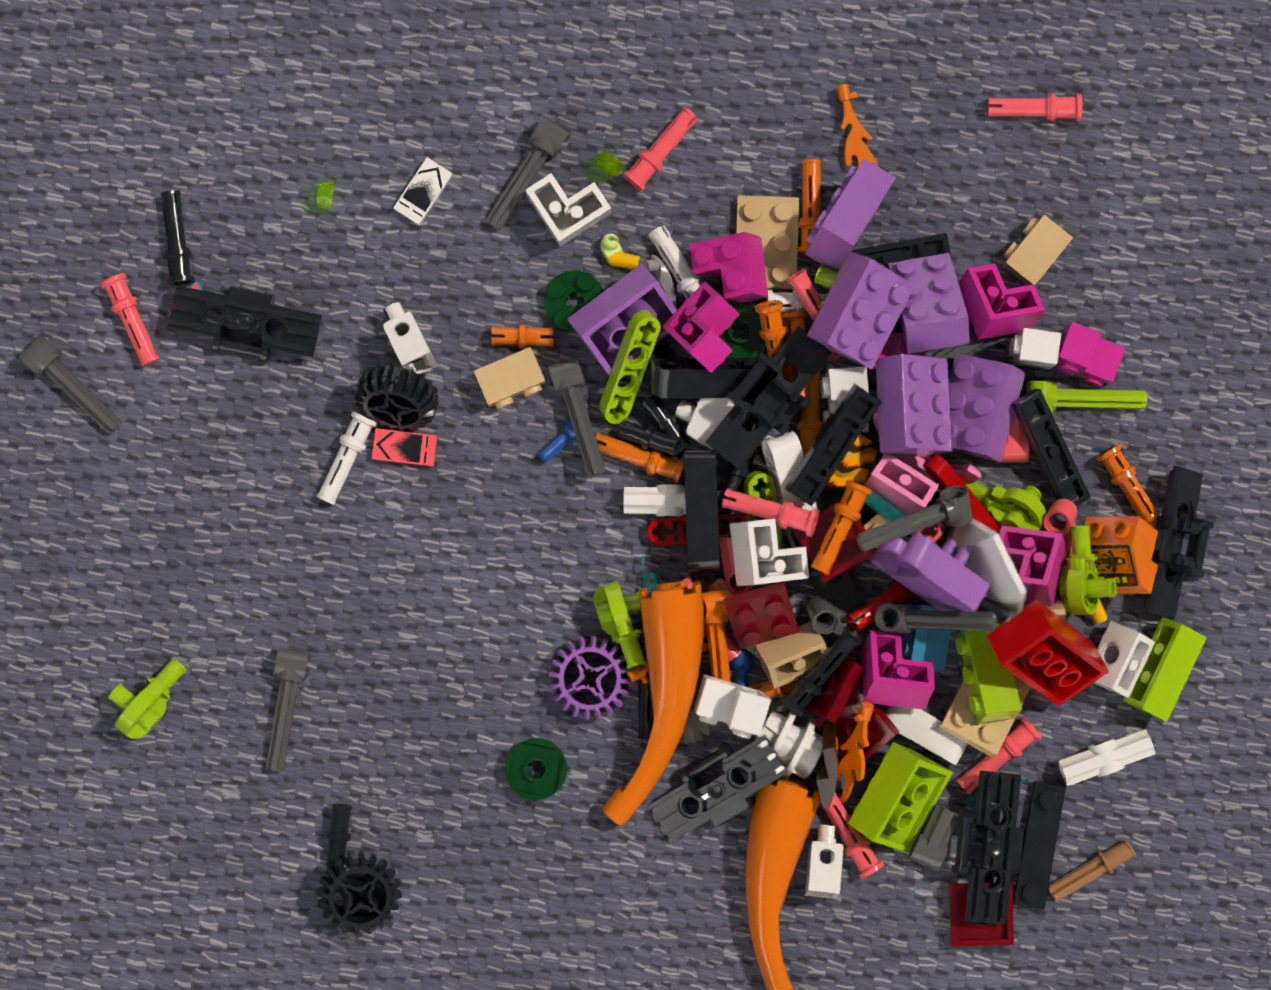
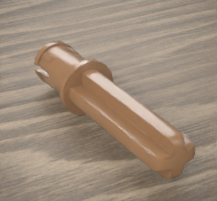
[1048,839,1137,901]

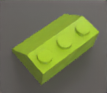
[848,742,953,853]

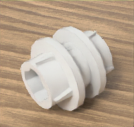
[756,711,823,779]

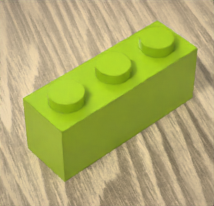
[1123,617,1207,722]
[955,624,1022,724]

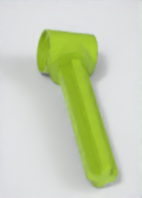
[1026,381,1147,414]

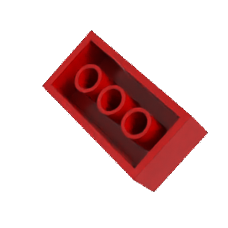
[986,600,1109,706]

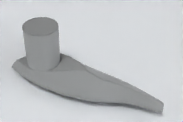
[640,254,677,308]

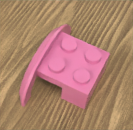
[864,409,981,517]

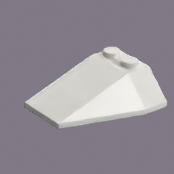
[945,519,1026,622]

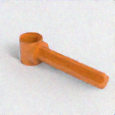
[702,588,732,682]

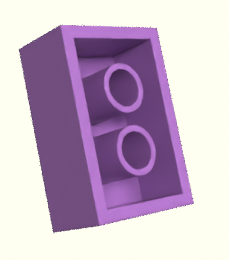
[805,158,896,272]
[807,252,915,369]
[888,253,969,354]
[567,264,677,376]
[948,353,1026,462]
[876,354,952,457]

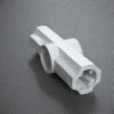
[624,485,686,517]
[1057,729,1155,786]

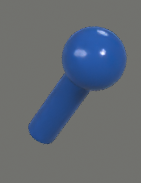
[538,417,577,463]
[730,648,755,687]

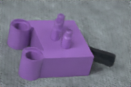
[871,533,1010,625]

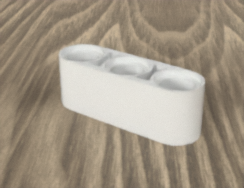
[762,431,817,511]
[883,705,968,766]

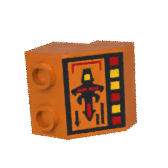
[1085,516,1158,594]

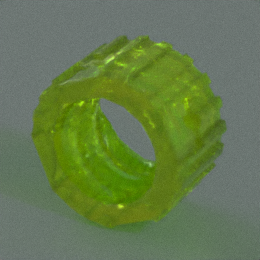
[594,150,625,178]
[316,180,335,209]

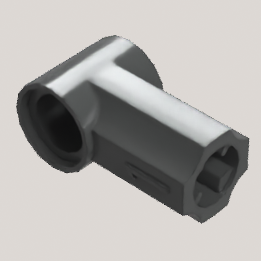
[806,595,868,647]
[908,804,958,872]

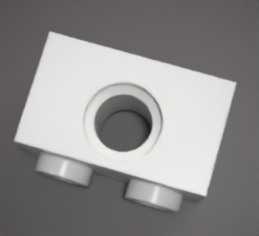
[1008,328,1061,370]
[1094,621,1155,698]

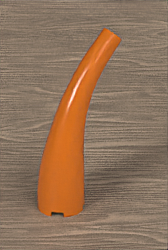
[602,581,704,826]
[745,777,821,990]

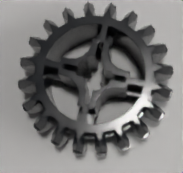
[354,363,439,431]
[317,851,402,936]

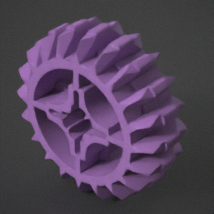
[548,636,632,720]

